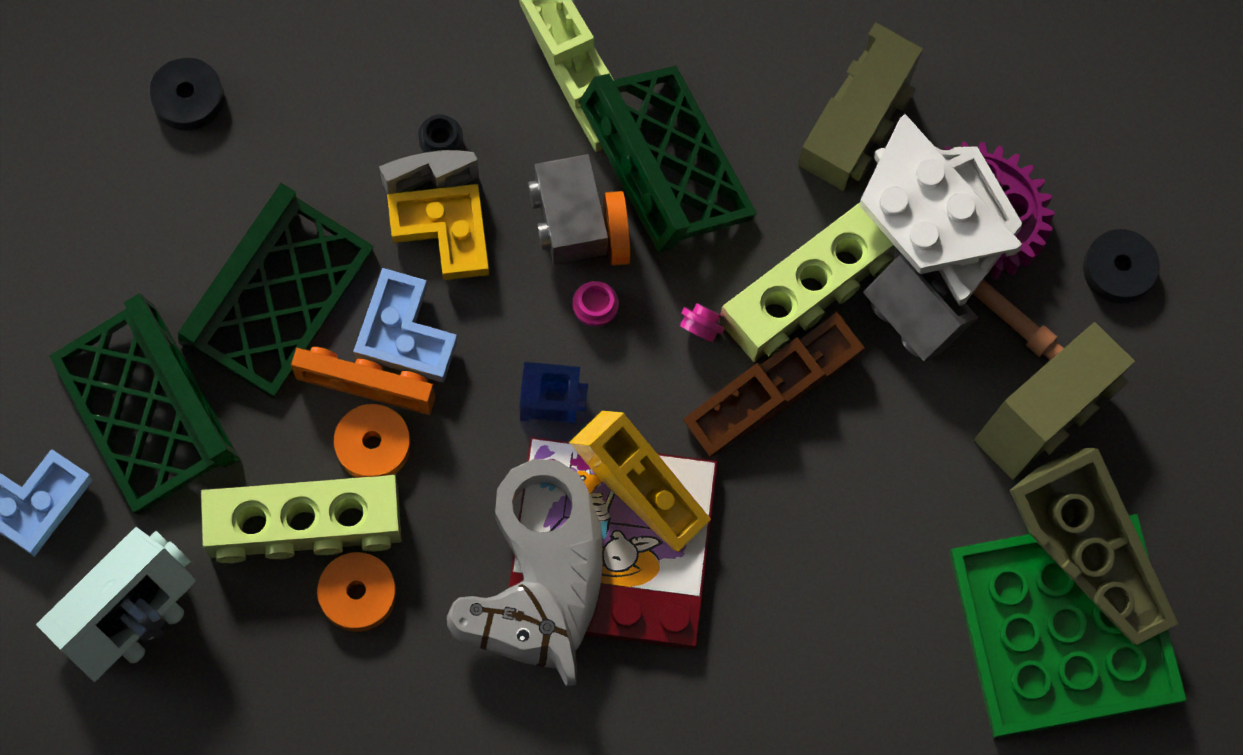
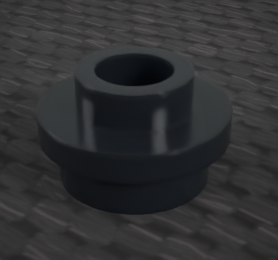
[418,114,463,153]

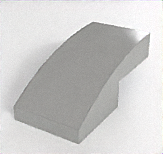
[379,150,479,194]

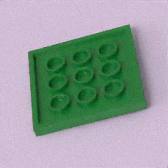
[949,514,1187,739]

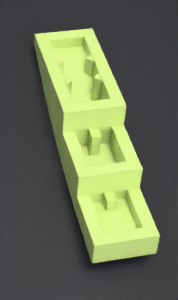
[518,0,613,152]

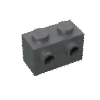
[528,154,608,265]
[863,255,978,361]

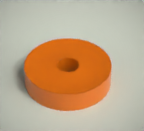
[603,191,630,266]
[334,404,411,478]
[317,552,396,632]

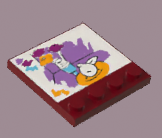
[508,437,717,650]

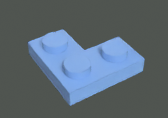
[353,268,458,383]
[0,449,94,557]

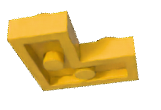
[387,184,489,280]

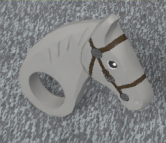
[447,459,602,686]

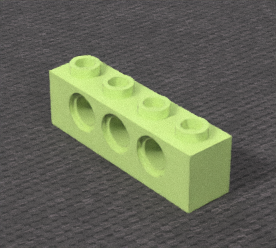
[719,203,896,362]
[201,475,402,563]

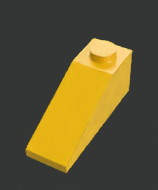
[569,411,711,552]

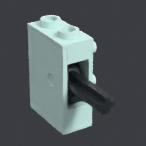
[36,527,197,682]

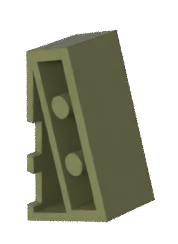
[798,22,923,191]
[973,322,1135,480]

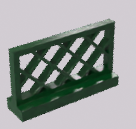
[578,66,757,253]
[178,183,374,399]
[49,293,240,515]

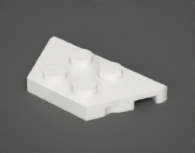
[860,114,1022,274]
[874,147,1022,306]

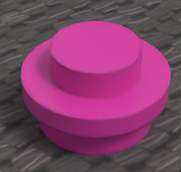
[573,281,619,327]
[680,303,725,343]

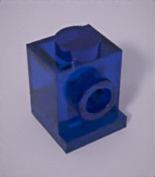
[519,362,589,423]

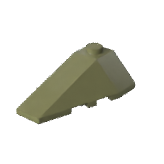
[1010,448,1178,645]

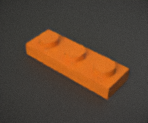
[291,347,435,415]

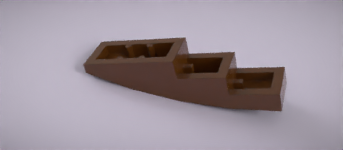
[683,312,867,457]

